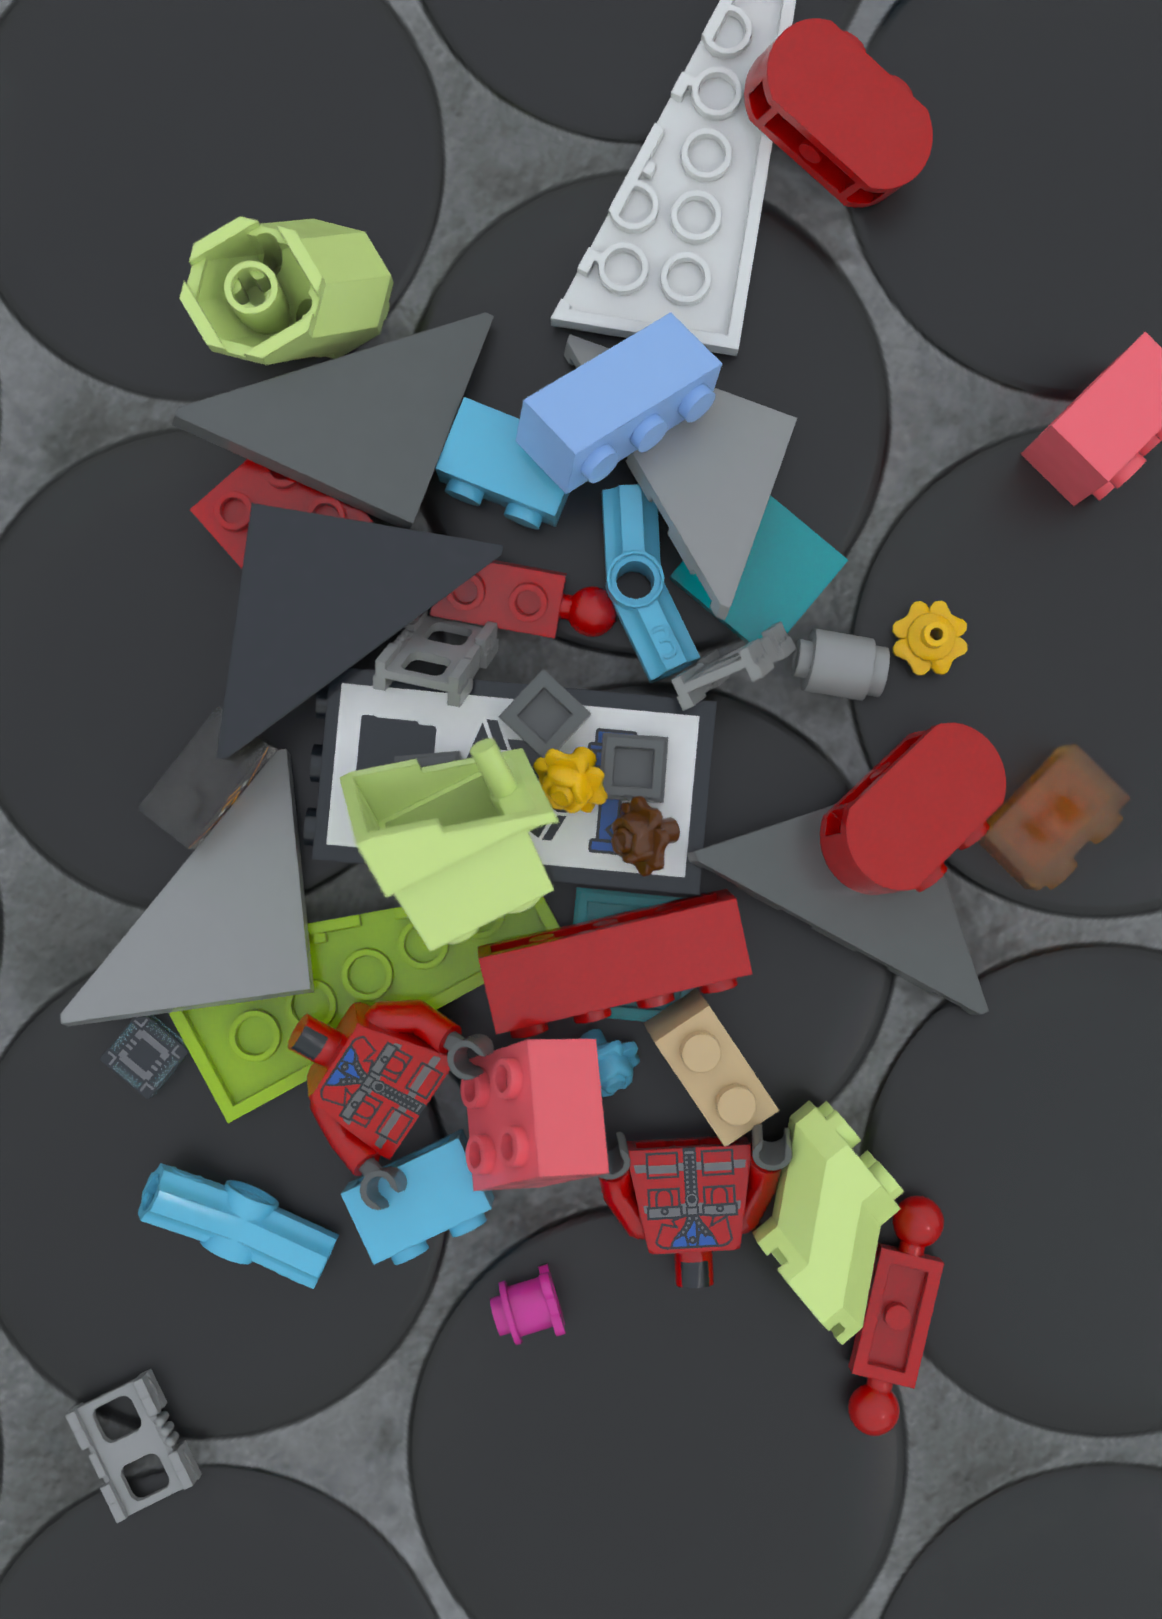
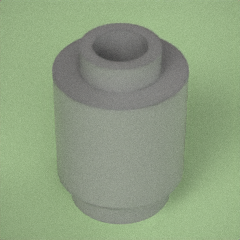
[791,628,890,701]

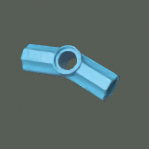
[601,484,701,684]
[138,1163,339,1289]

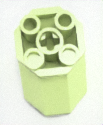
[179,216,393,365]
[752,1100,904,1345]

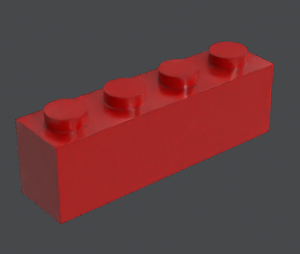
[477,888,753,1039]

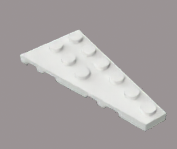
[550,0,796,356]

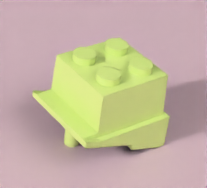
[339,738,559,952]

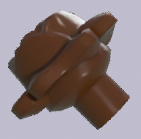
[611,796,680,877]

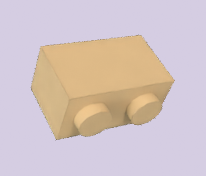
[644,988,779,1147]

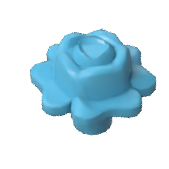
[580,1029,640,1097]

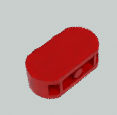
[744,18,933,208]
[820,723,1006,895]

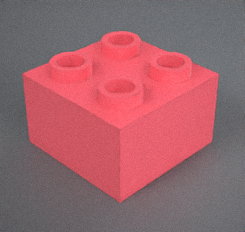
[1021,332,1162,506]
[460,1039,609,1191]

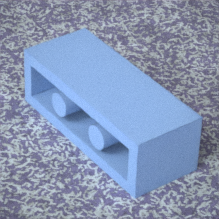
[516,312,723,494]

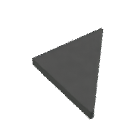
[172,312,494,529]
[687,804,989,1015]

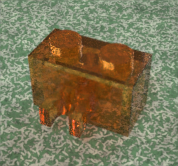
[977,744,1131,890]

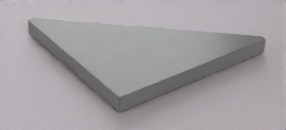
[564,334,797,620]
[60,749,314,1027]

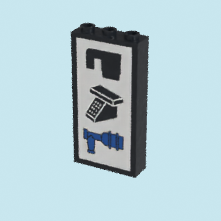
[303,668,717,895]

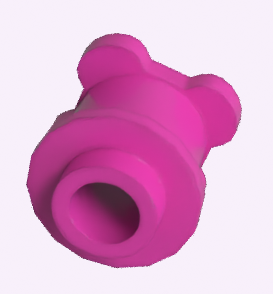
[490,1264,566,1345]

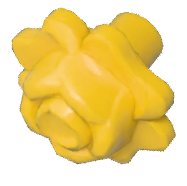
[892,600,968,676]
[533,747,608,813]

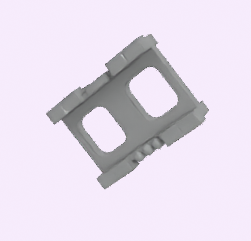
[373,610,499,707]
[671,621,796,711]
[65,1369,202,1523]

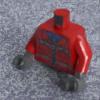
[287,1000,494,1210]
[598,1124,792,1289]

